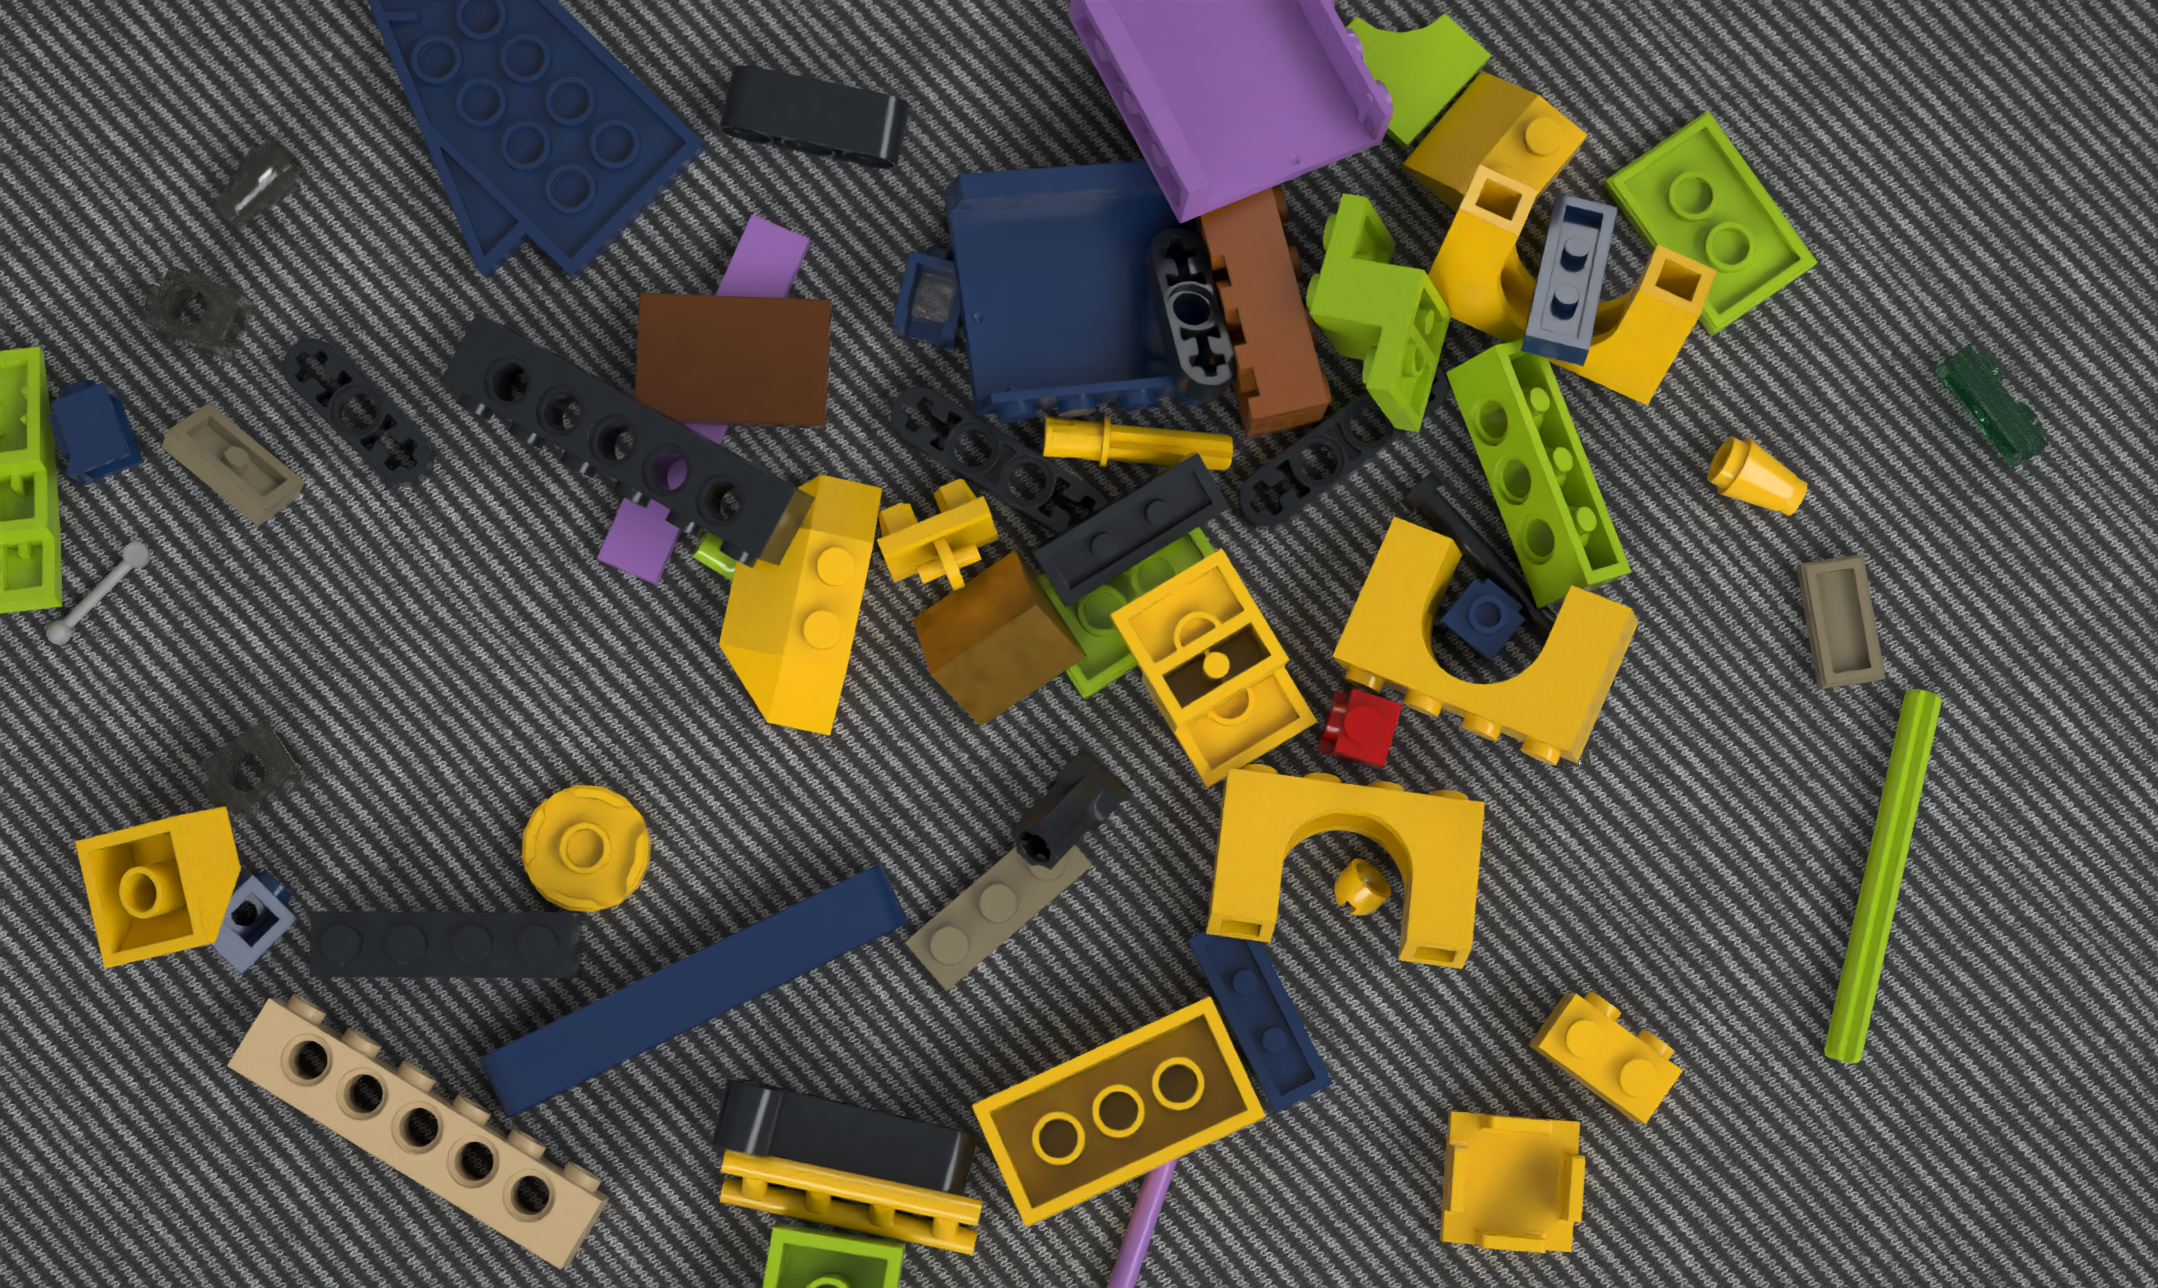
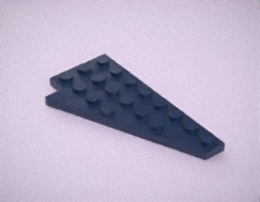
[367,0,706,281]

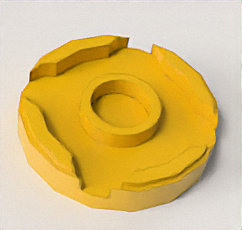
[521,785,651,912]

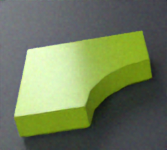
[1346,14,1491,150]

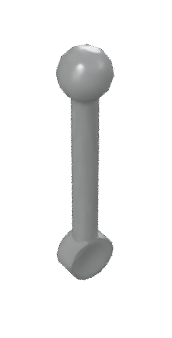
[46,542,151,645]

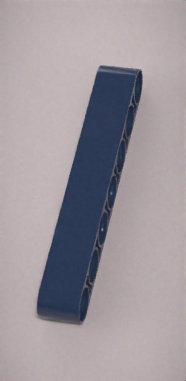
[479,864,909,1118]

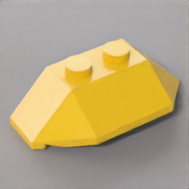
[719,474,882,736]

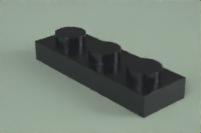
[1030,451,1230,607]

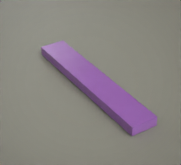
[597,214,811,586]

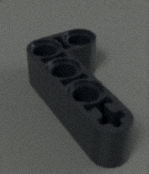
[712,1077,978,1196]

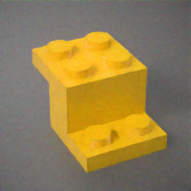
[1110,548,1317,789]

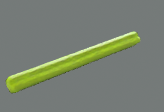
[1824,689,1942,1064]

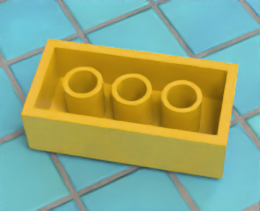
[972,996,1265,1227]

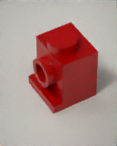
[1317,689,1403,771]

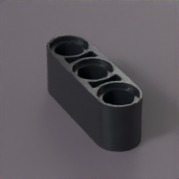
[719,65,910,169]

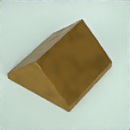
[912,549,1087,726]

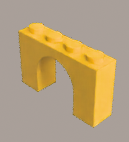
[1428,164,1717,405]
[1333,517,1639,766]
[1206,764,1485,969]

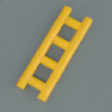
[720,1149,983,1255]

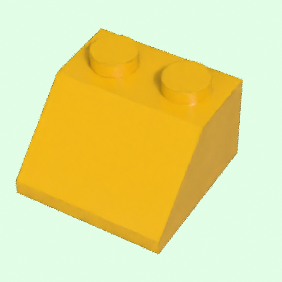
[1401,71,1587,212]
[75,806,241,969]

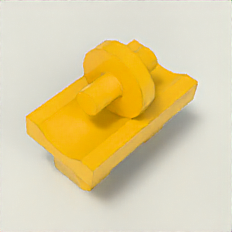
[877,479,999,591]

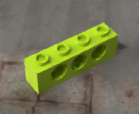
[1446,339,1632,609]

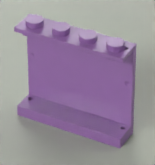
[1068,0,1393,223]

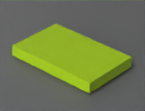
[1603,111,1818,337]
[1037,527,1215,700]

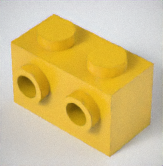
[1528,991,1683,1124]

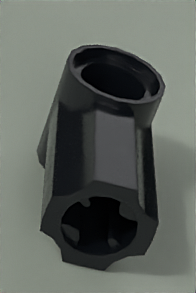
[1010,747,1132,870]

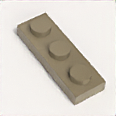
[905,845,1092,991]

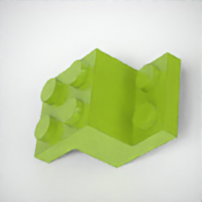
[1306,193,1451,433]

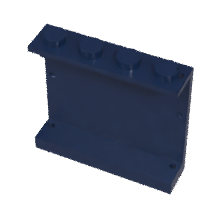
[944,160,1237,423]

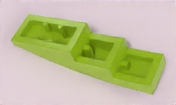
[0,346,62,614]

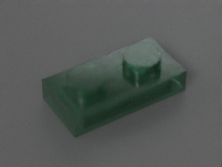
[1934,344,2049,469]

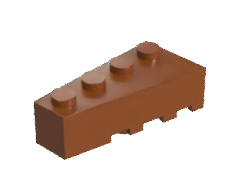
[1195,184,1331,440]

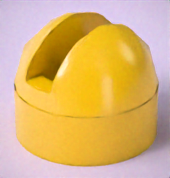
[1334,859,1391,916]

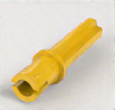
[1043,416,1233,470]

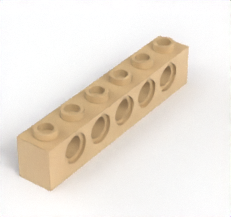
[227,994,610,1269]

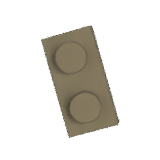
[161,403,305,527]

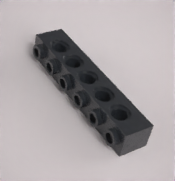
[440,313,815,568]

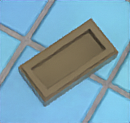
[1796,554,1885,690]

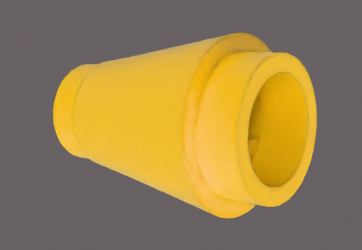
[1707,436,1807,516]

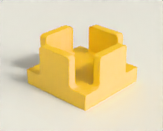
[1440,1111,1585,1253]

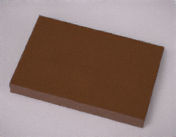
[635,293,832,429]

